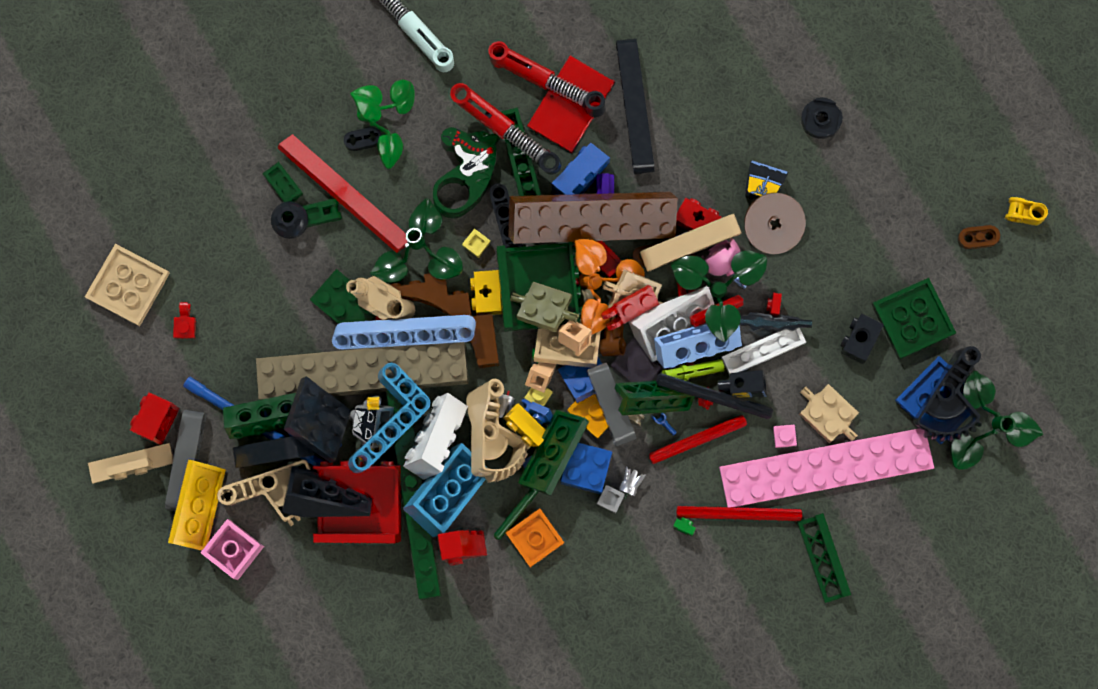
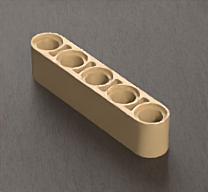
[640,214,742,271]

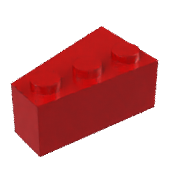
[438,530,487,566]

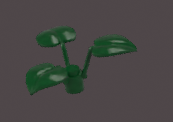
[370,198,463,283]
[671,251,767,342]
[950,371,1043,470]

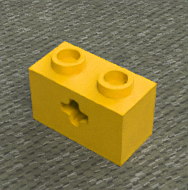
[470,270,502,315]

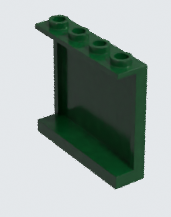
[496,242,582,332]

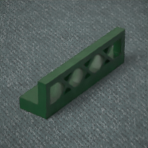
[614,381,695,416]
[797,513,851,603]

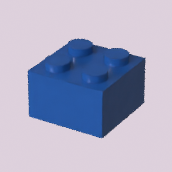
[561,443,612,494]

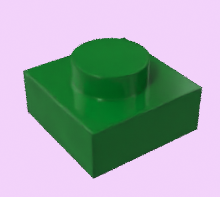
[672,517,696,537]

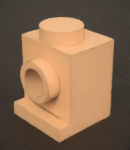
[558,320,592,356]
[525,362,556,393]

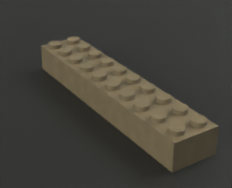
[256,342,469,400]

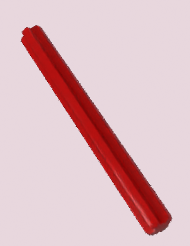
[676,506,802,521]

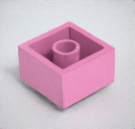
[201,519,264,580]

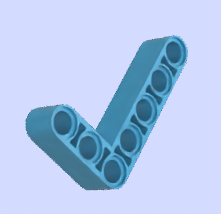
[348,363,430,473]

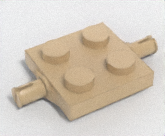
[603,270,663,308]
[799,384,859,444]

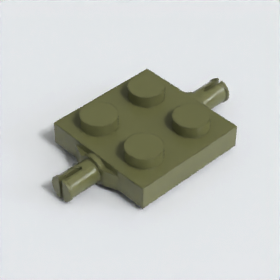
[510,282,579,333]

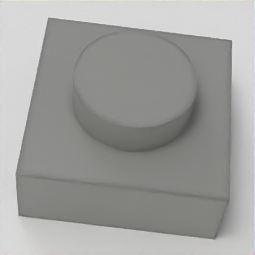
[597,485,625,513]

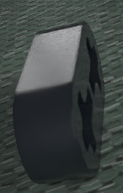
[344,127,382,151]

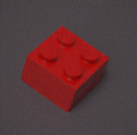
[130,392,180,445]

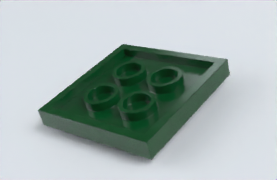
[872,278,956,360]

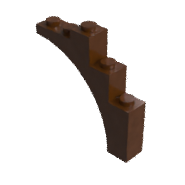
[390,272,500,369]

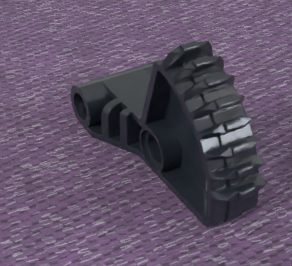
[913,346,982,442]

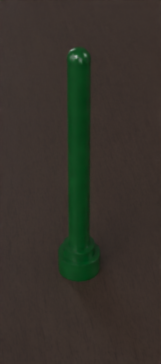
[494,489,538,540]

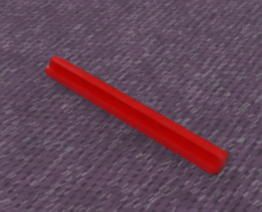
[649,415,747,464]

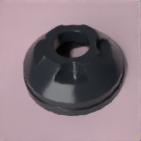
[271,201,309,239]

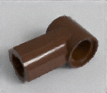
[599,315,626,356]

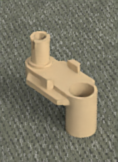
[346,276,415,320]

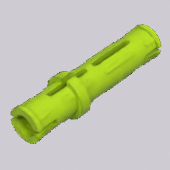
[662,359,724,381]

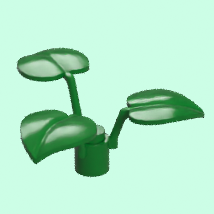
[350,80,415,169]

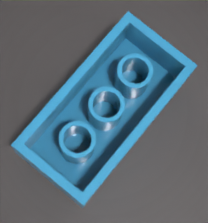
[403,443,488,537]

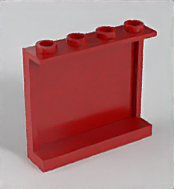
[313,461,401,543]

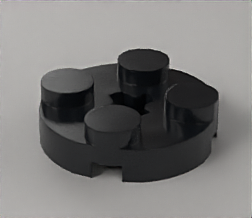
[801,97,843,139]

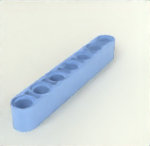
[332,315,476,350]

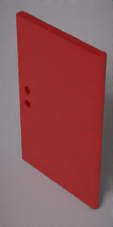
[527,55,615,153]

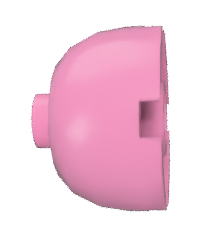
[700,238,741,276]

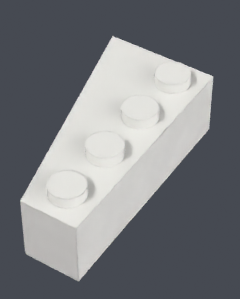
[403,393,468,480]

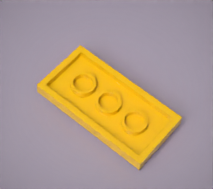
[168,460,226,551]

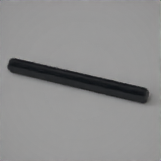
[656,374,773,419]

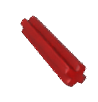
[690,295,744,327]

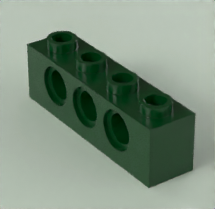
[223,393,296,439]

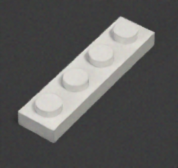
[721,324,806,374]

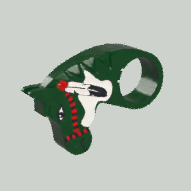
[433,127,500,218]

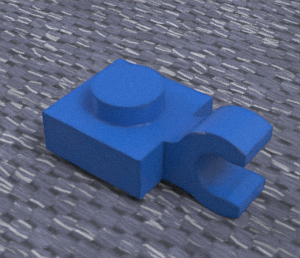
[521,399,553,424]

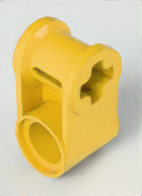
[1005,197,1048,226]

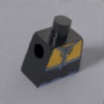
[745,161,788,204]
[718,370,767,398]

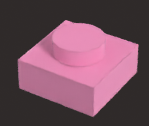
[773,425,797,448]

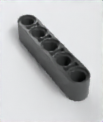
[165,410,206,512]

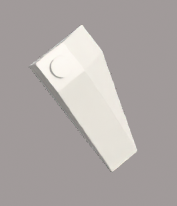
[628,286,714,362]

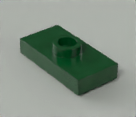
[262,161,303,202]

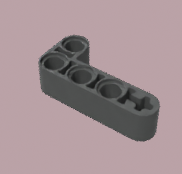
[587,363,636,447]

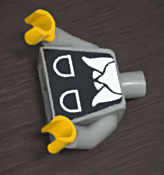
[349,396,394,460]

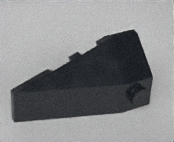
[282,466,372,517]

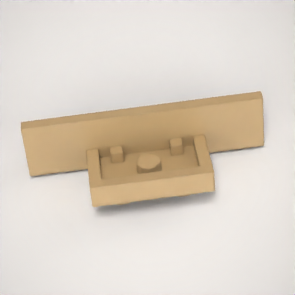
[88,443,173,484]

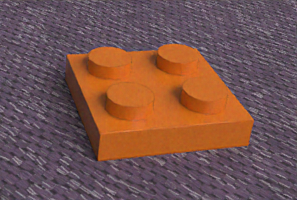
[506,509,565,568]

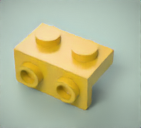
[503,404,545,447]

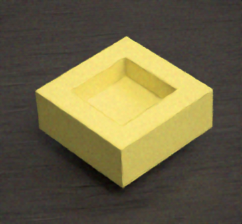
[462,229,491,258]
[524,388,553,406]

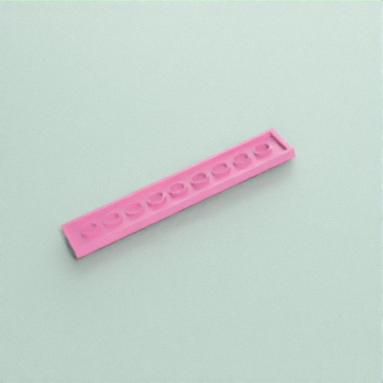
[719,428,934,507]

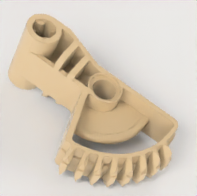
[466,379,530,483]
[217,460,310,526]

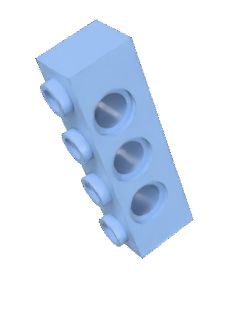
[654,323,742,369]

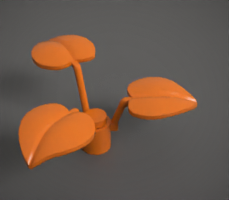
[575,239,645,335]

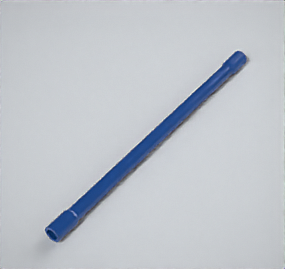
[183,377,324,466]

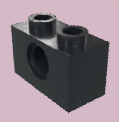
[840,313,884,364]

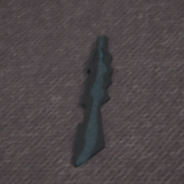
[739,312,812,332]

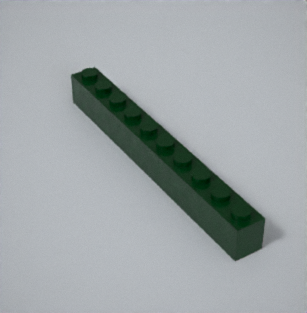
[386,387,442,600]

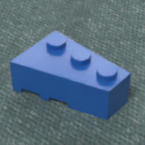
[551,143,610,195]

